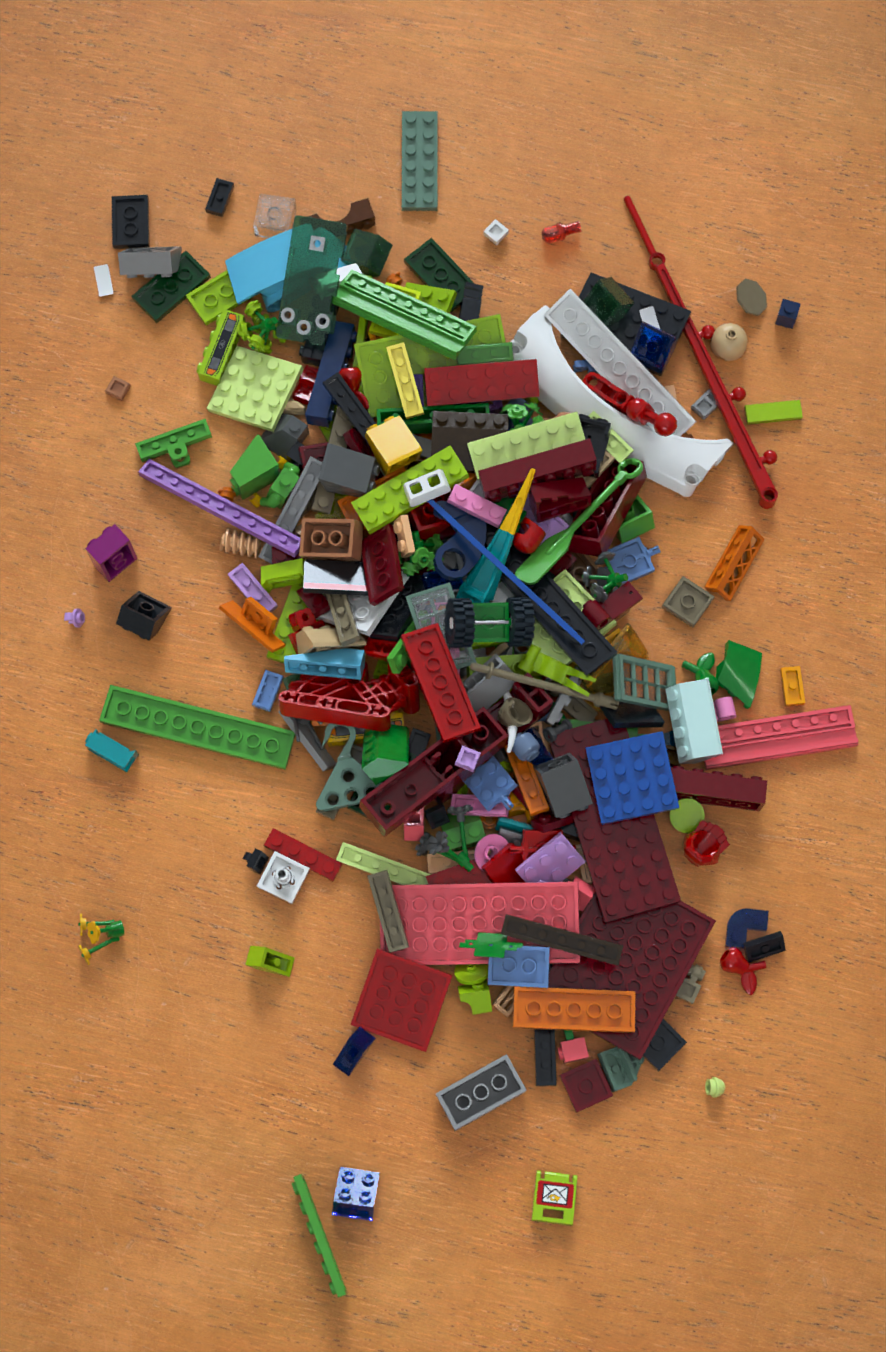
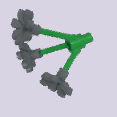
[415,805,474,872]

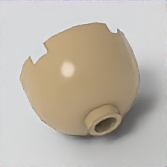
[710,323,748,361]

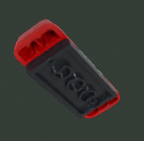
[364,567,439,661]

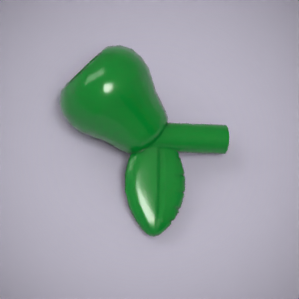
[682,652,719,695]

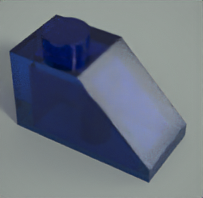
[333,1026,376,1076]

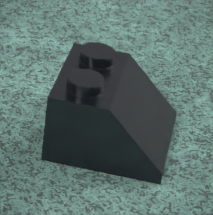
[116,591,172,641]

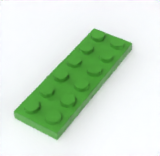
[291,1174,348,1298]

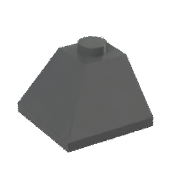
[261,413,309,461]

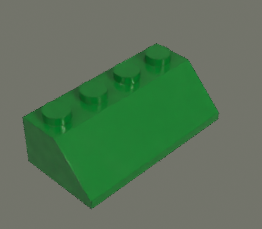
[362,724,409,785]

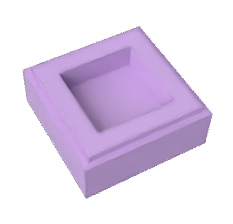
[455,745,481,772]

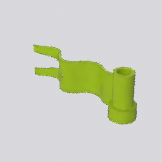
[518,644,597,697]

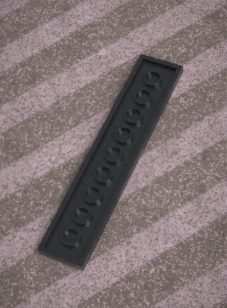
[481,523,617,677]

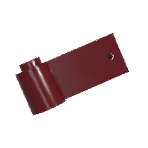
[582,581,643,630]

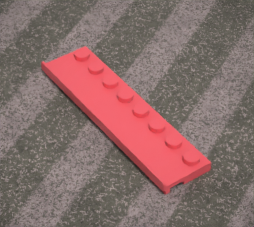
[704,705,859,770]

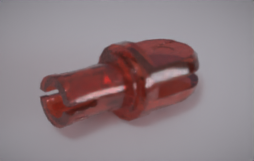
[542,221,581,243]

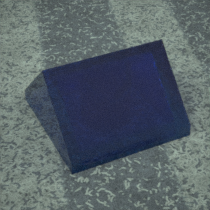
[631,321,676,370]

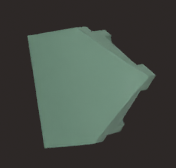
[597,1047,645,1093]

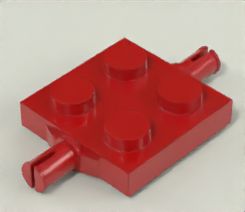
[509,829,576,863]

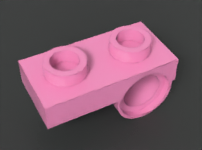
[713,697,737,722]

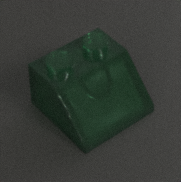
[340,229,393,278]
[583,277,634,328]

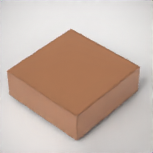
[105,376,131,401]

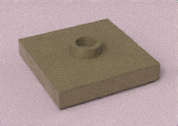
[662,576,715,628]

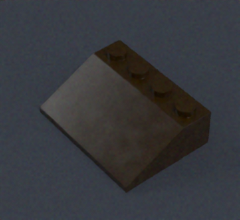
[431,411,509,473]

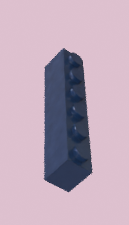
[305,321,358,428]

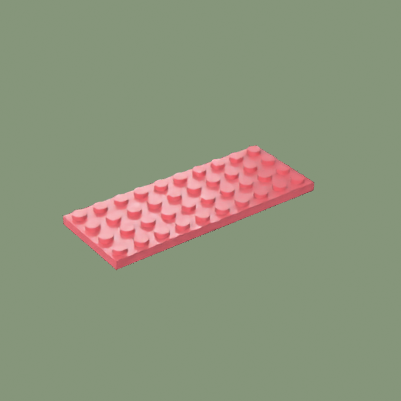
[380,882,580,965]

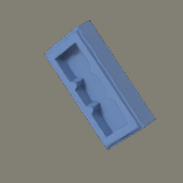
[252,670,284,712]

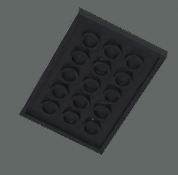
[561,272,691,376]

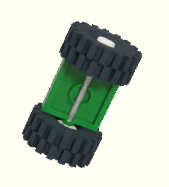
[444,597,535,648]

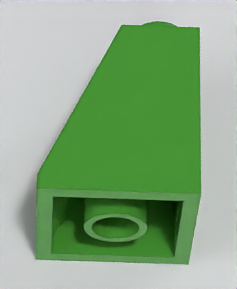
[229,435,280,500]

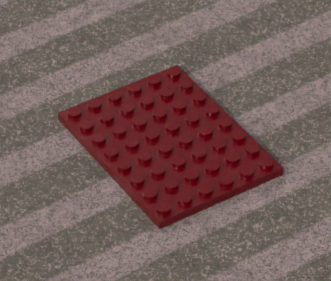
[548,892,716,1060]

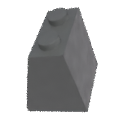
[318,443,381,497]
[533,753,593,818]

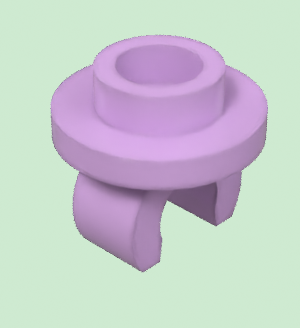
[64,608,85,628]

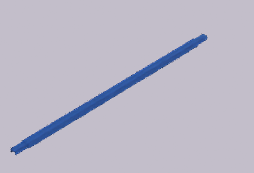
[427,499,585,645]

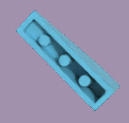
[284,648,365,680]

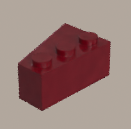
[529,477,591,523]

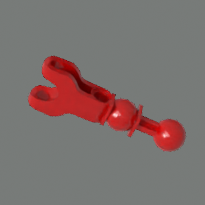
[583,372,677,437]

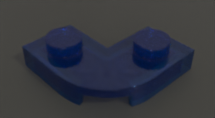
[725,908,769,949]

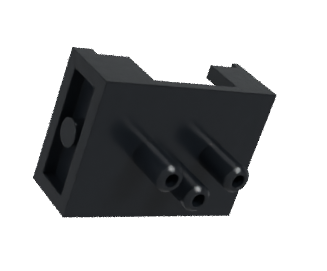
[579,414,611,478]

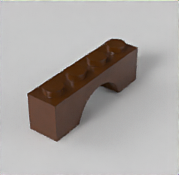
[299,198,375,237]

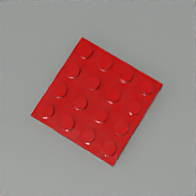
[350,948,453,1052]

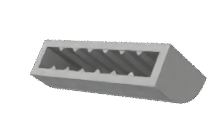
[463,654,515,712]

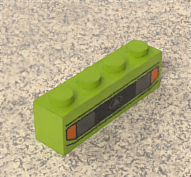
[197,309,246,386]

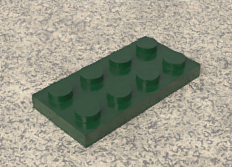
[404,238,475,312]
[132,251,211,323]

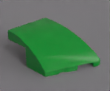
[716,640,762,709]

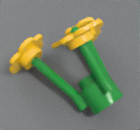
[78,913,124,965]

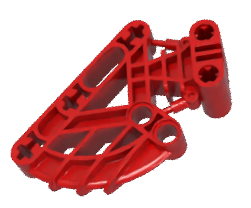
[278,662,420,731]

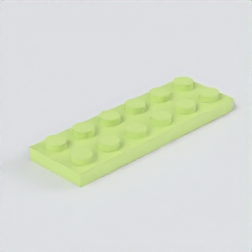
[467,412,585,481]

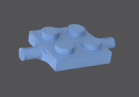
[605,537,661,585]
[464,756,518,811]

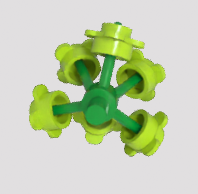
[237,300,292,354]

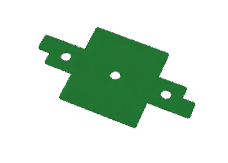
[459,933,523,958]

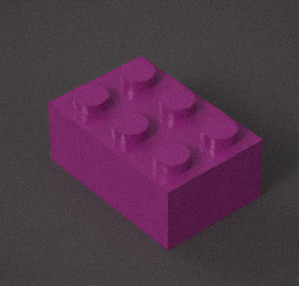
[85,524,138,582]

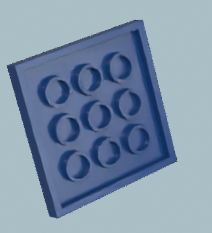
[586,731,680,825]

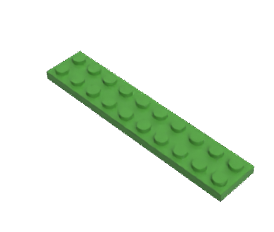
[99,685,295,770]

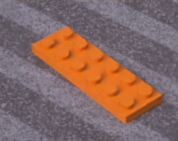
[513,986,635,1033]

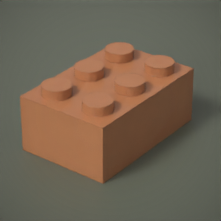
[299,518,364,561]

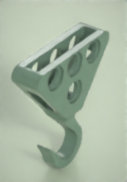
[316,723,382,812]

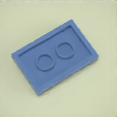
[488,944,550,988]

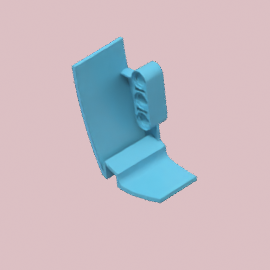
[225,223,353,312]

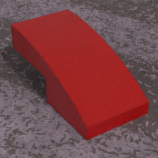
[292,365,318,405]

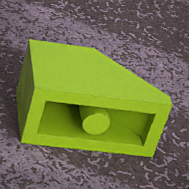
[245,946,294,977]

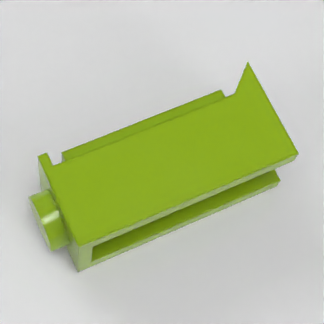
[261,558,304,593]

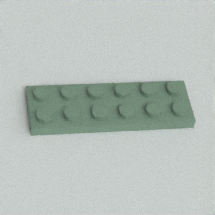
[402,111,438,211]

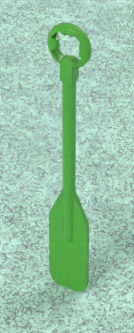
[515,458,643,585]

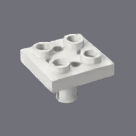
[257,851,310,904]

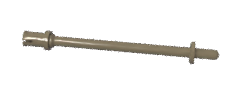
[470,662,619,710]

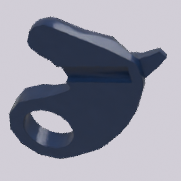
[433,501,487,581]

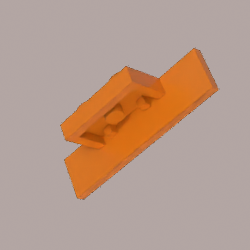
[219,597,286,653]

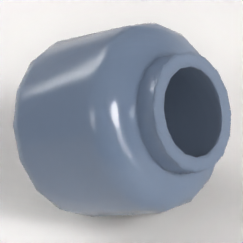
[512,732,540,762]

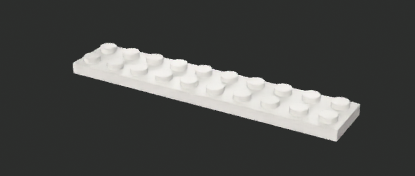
[544,289,697,436]

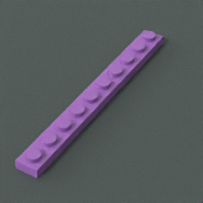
[138,459,300,558]

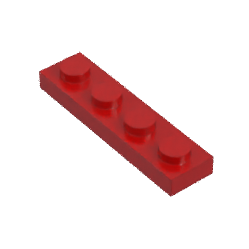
[264,828,342,882]

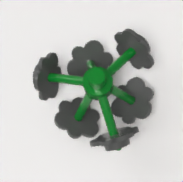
[582,551,632,603]

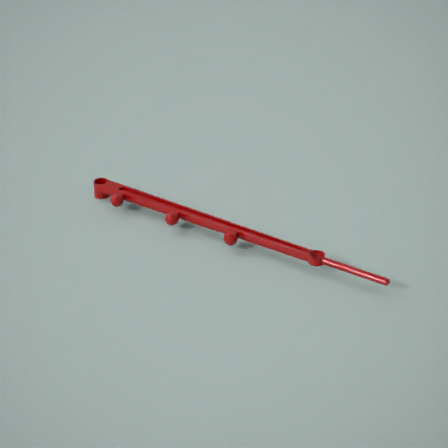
[624,196,778,509]

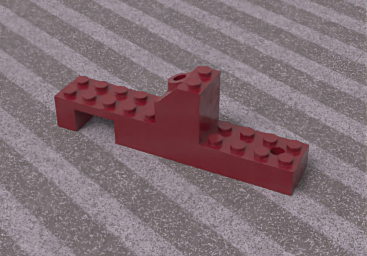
[359,672,554,837]

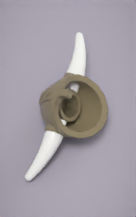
[497,691,533,753]

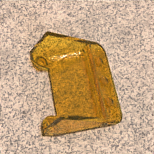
[580,623,650,713]

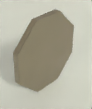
[736,279,767,316]

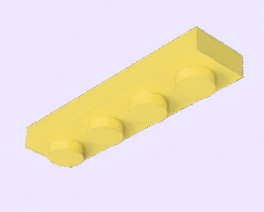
[386,342,424,419]

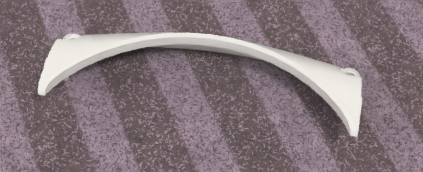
[510,305,734,497]

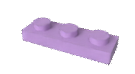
[228,563,278,612]

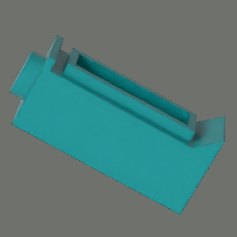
[85,729,139,772]

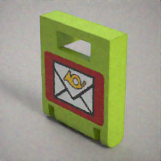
[531,1170,577,1226]

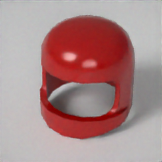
[512,517,546,554]

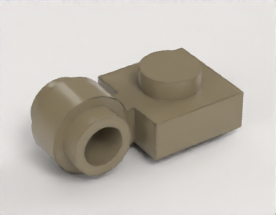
[676,964,706,1004]

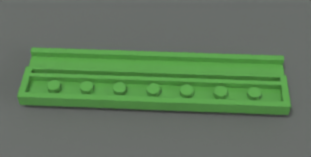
[331,269,477,360]

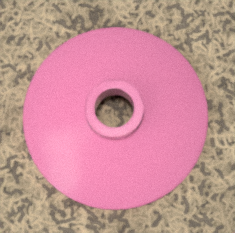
[474,834,508,871]

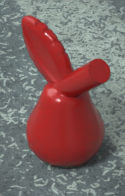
[339,367,369,410]
[720,947,766,995]

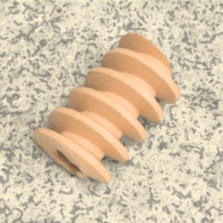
[219,528,261,559]

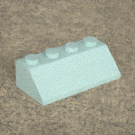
[665,679,723,764]

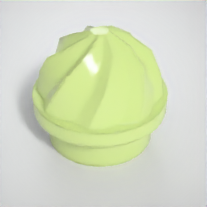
[705,1077,726,1098]

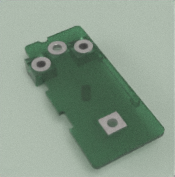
[276,215,348,346]

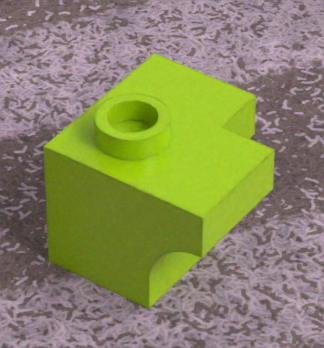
[458,979,492,1015]

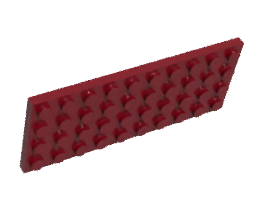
[548,719,681,923]

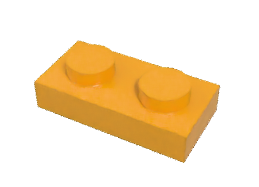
[780,666,805,706]

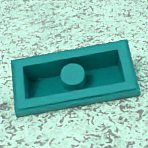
[495,817,534,833]

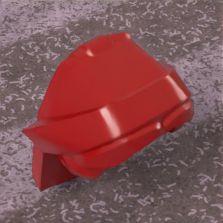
[684,820,730,867]

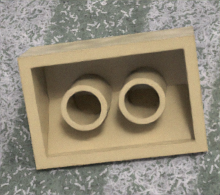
[296,626,367,654]

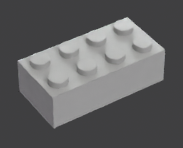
[436,1054,527,1131]

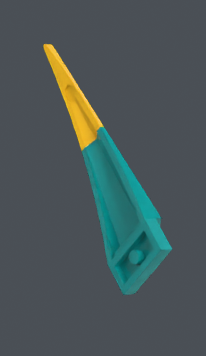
[456,468,536,603]

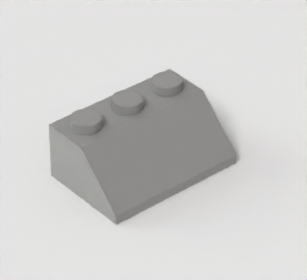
[118,246,182,278]

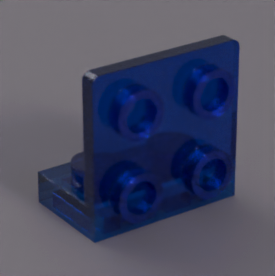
[332,1167,380,1221]

